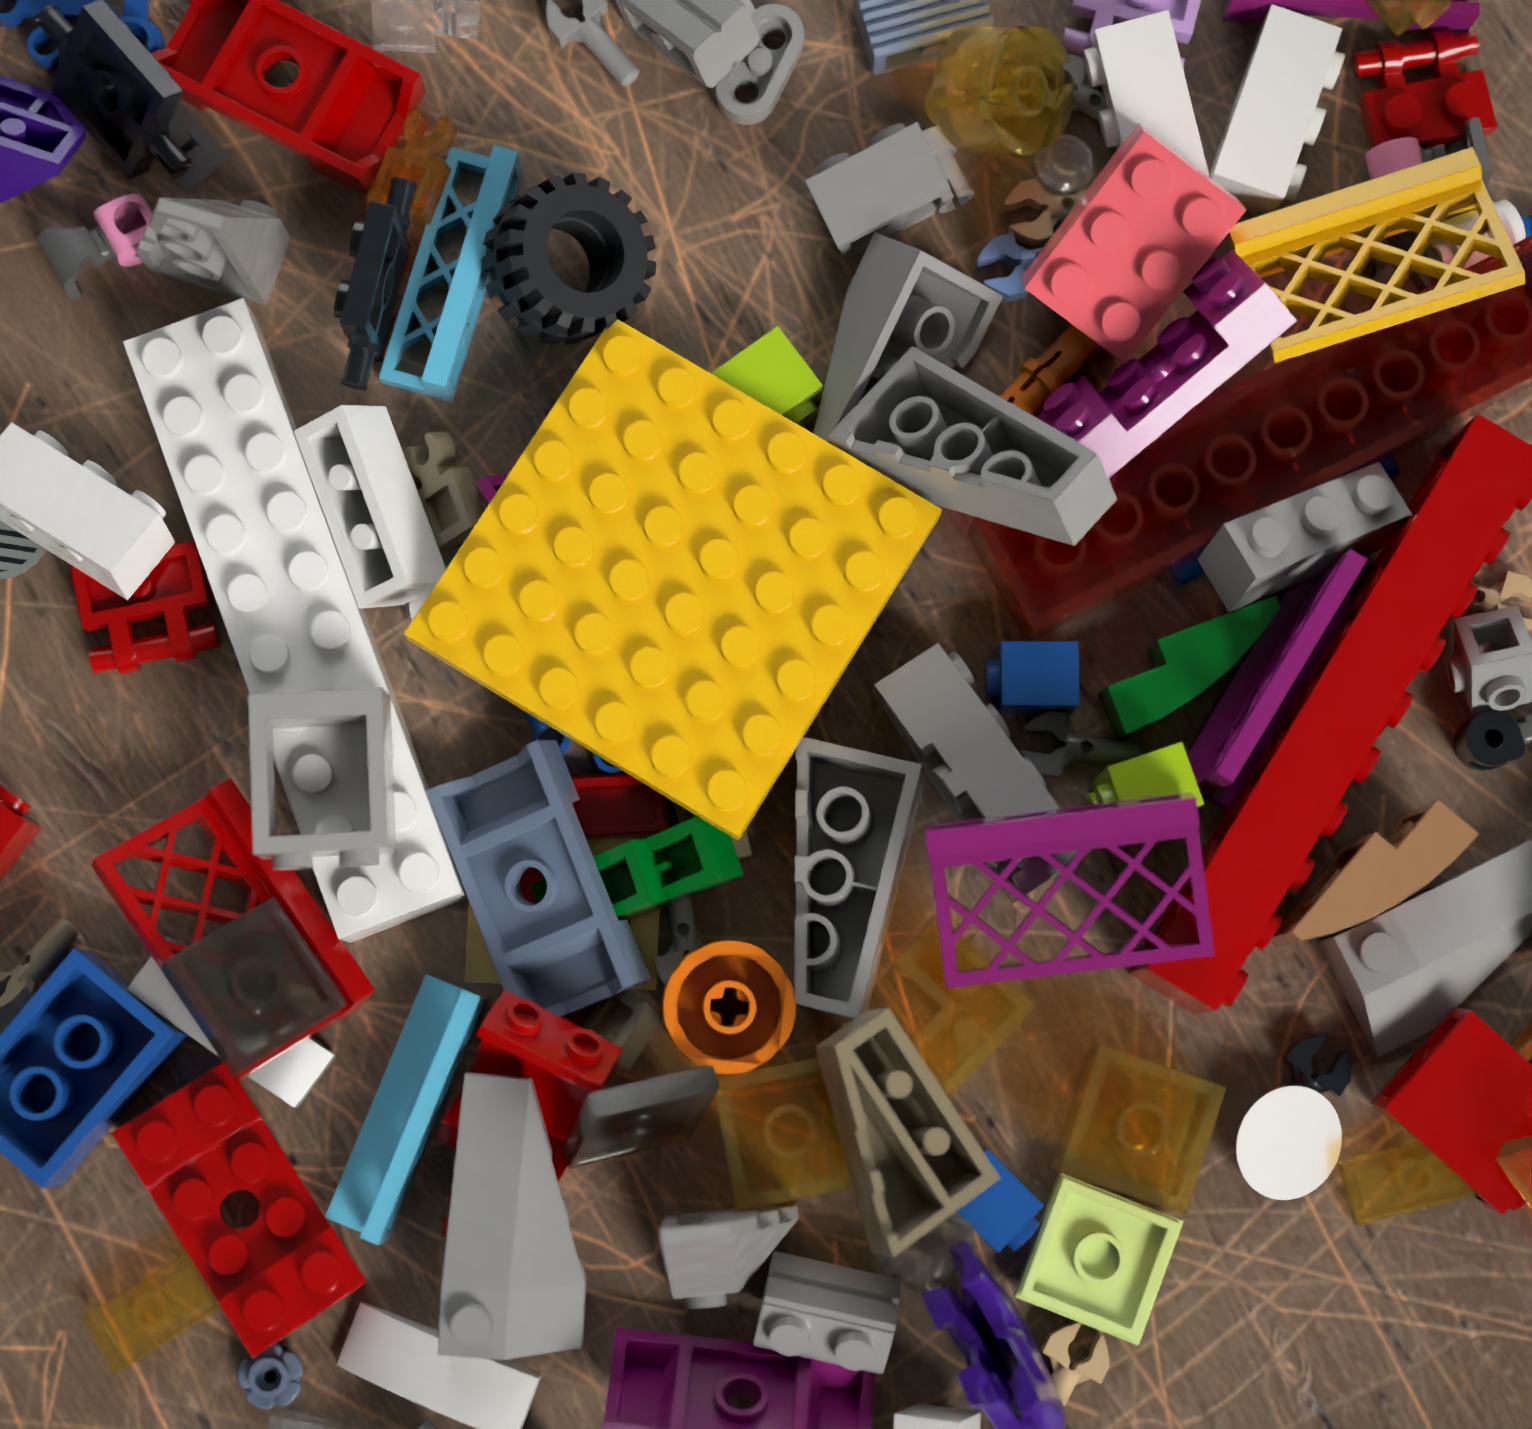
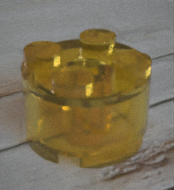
[925,26,1074,155]

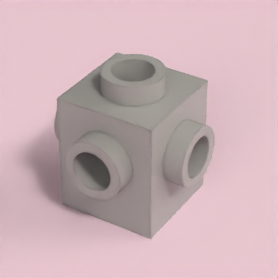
[1445,605,1532,715]

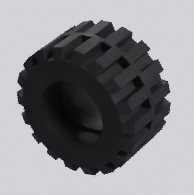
[481,173,657,345]

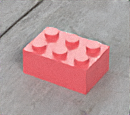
[1022,123,1247,364]

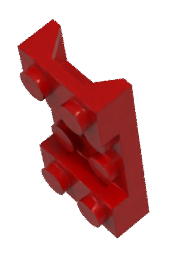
[151,0,426,196]
[111,1062,367,1358]

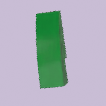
[1098,595,1281,739]
[530,816,744,921]

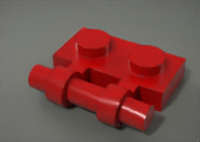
[1351,28,1498,149]
[70,540,221,675]

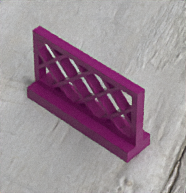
[1186,549,1367,811]
[925,792,1215,988]

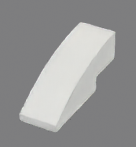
[337,1302,542,1429]

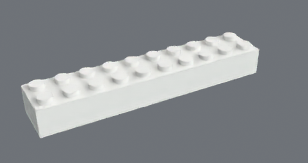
[123,298,468,943]

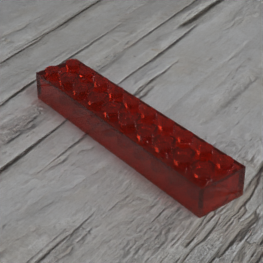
[968,235,1532,641]

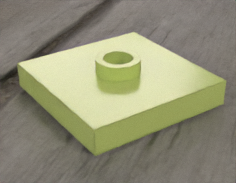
[1013,1173,1184,1346]

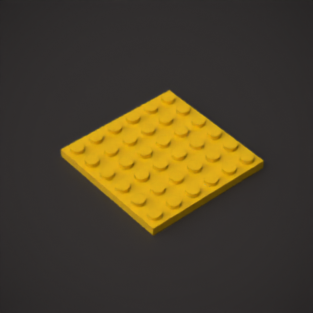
[404,319,942,841]

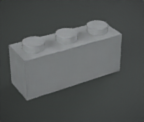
[1197,462,1412,612]

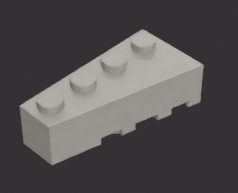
[827,346,1117,546]
[871,643,1091,904]
[794,737,926,1021]

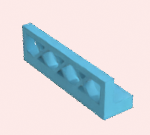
[379,145,523,402]
[325,974,488,1245]

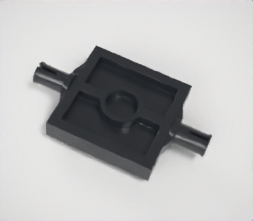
[35,0,193,180]
[334,177,417,391]

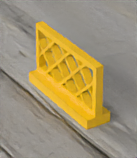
[1228,147,1525,363]

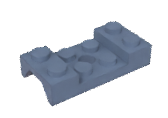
[426,740,651,1017]

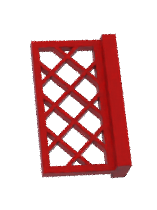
[91,778,375,1082]

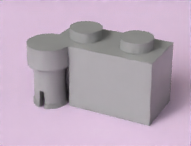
[805,122,975,260]

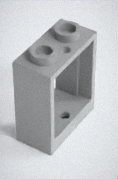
[248,687,396,870]

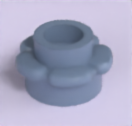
[238,1343,303,1409]

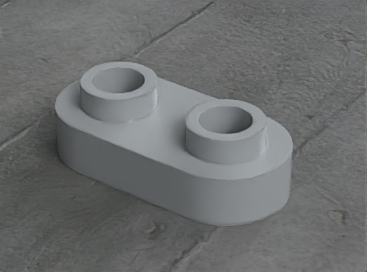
[716,4,804,125]

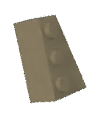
[815,1008,1001,1258]

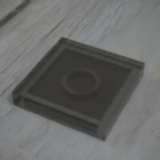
[160,896,347,1077]
[562,1065,720,1169]

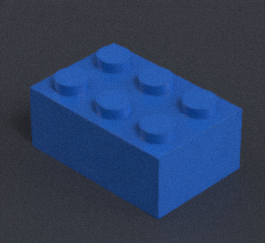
[0,948,189,1188]

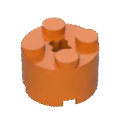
[662,940,796,1074]

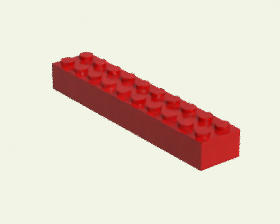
[1128,414,1532,1014]

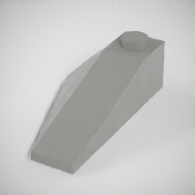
[136,198,291,306]
[813,232,1003,444]
[1317,838,1532,1057]
[438,1073,587,1360]
[660,1202,799,1309]

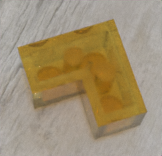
[891,918,1036,1098]

